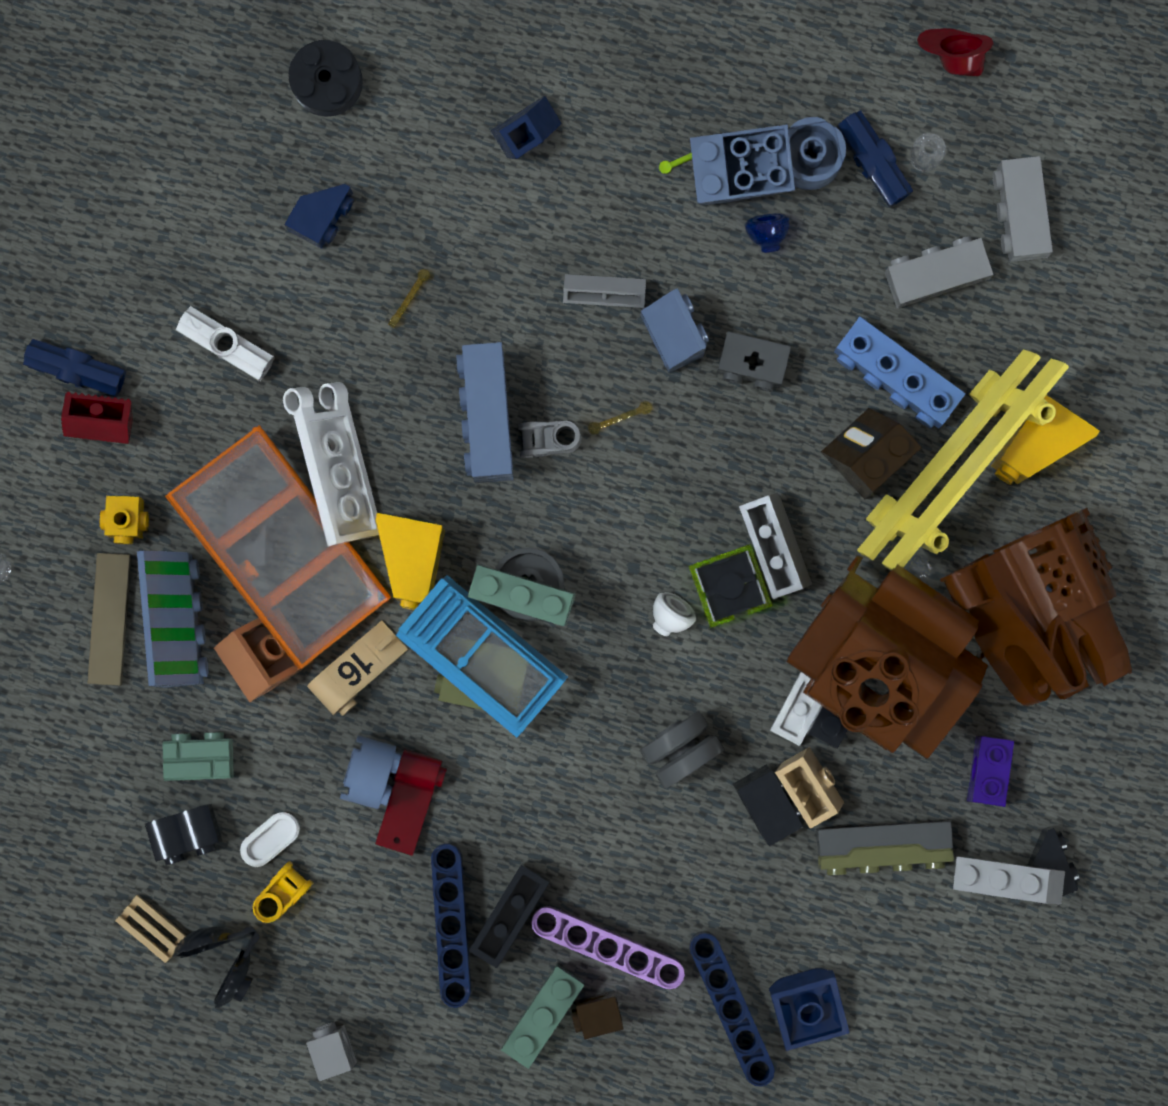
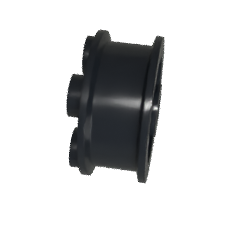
[289,40,363,117]

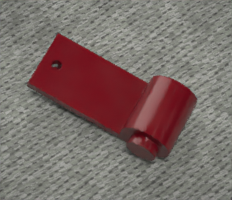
[375,749,447,856]

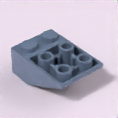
[690,125,795,206]

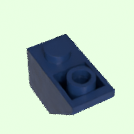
[491,96,562,159]
[284,184,354,249]

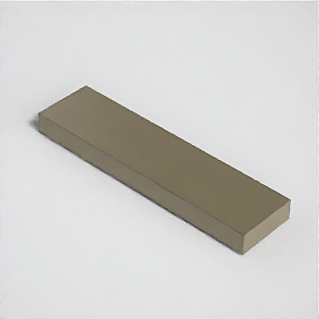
[87,553,131,686]

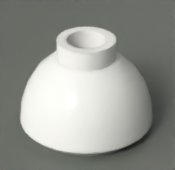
[653,592,696,636]

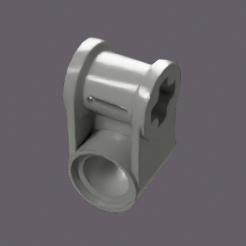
[518,421,582,458]

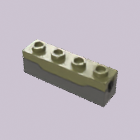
[816,821,954,875]

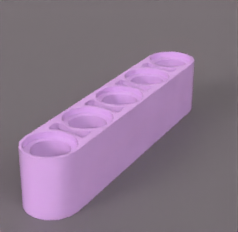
[532,906,685,989]

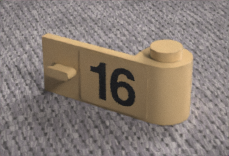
[307,620,408,716]

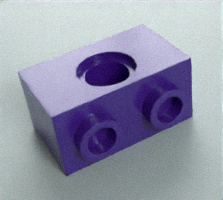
[967,736,1014,807]

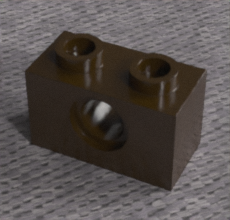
[571,990,624,1040]

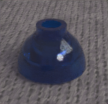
[744,213,790,253]

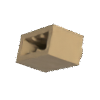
[775,747,844,829]

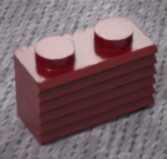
[61,392,133,444]

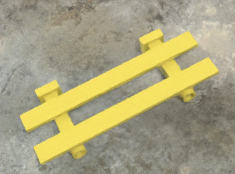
[857,349,1069,570]

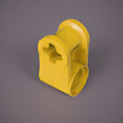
[253,861,314,923]

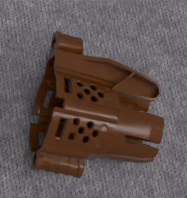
[940,508,1132,706]

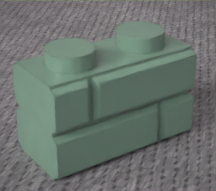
[162,732,234,781]

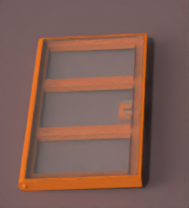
[165,425,391,669]

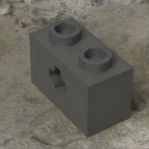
[717,331,791,392]

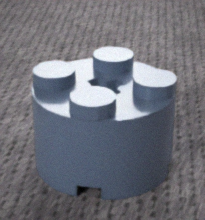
[788,117,846,190]
[339,735,401,810]

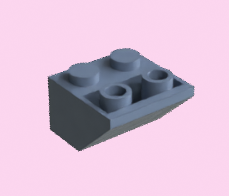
[640,288,709,373]

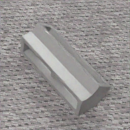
[563,274,646,308]

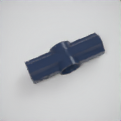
[837,110,913,208]
[23,338,126,397]

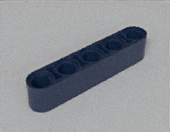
[431,843,471,1008]
[689,931,775,1087]

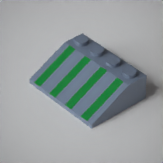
[137,551,209,688]

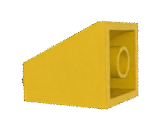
[991,395,1100,485]
[376,513,445,610]

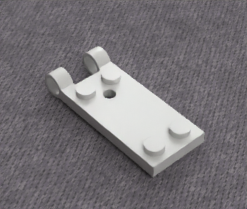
[283,382,379,546]

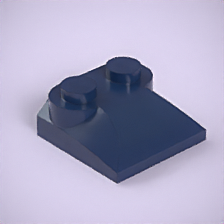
[769,968,850,1051]

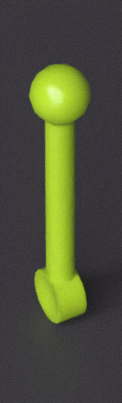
[659,153,692,174]

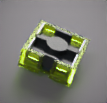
[688,544,773,629]

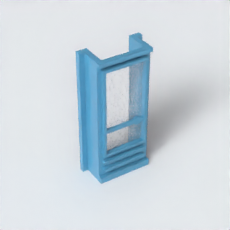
[396,575,568,738]

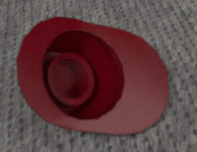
[917,28,994,76]

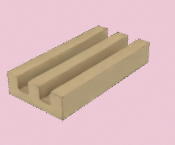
[115,895,187,963]

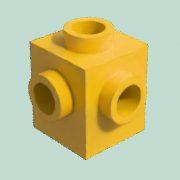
[100,496,149,544]

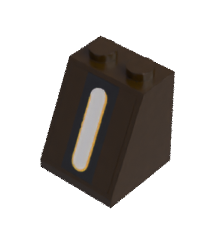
[821,408,922,500]

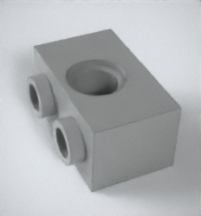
[306,1022,357,1081]

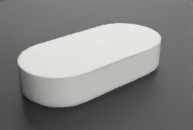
[240,812,300,867]

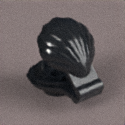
[173,926,259,1008]

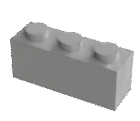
[993,156,1053,262]
[885,236,994,309]
[739,492,812,599]
[953,857,1065,904]

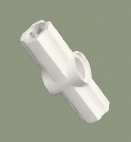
[176,306,275,381]

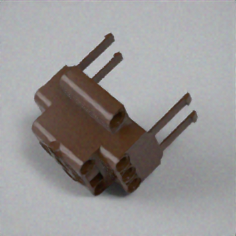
[786,555,988,759]

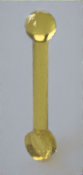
[388,269,430,328]
[588,401,652,435]

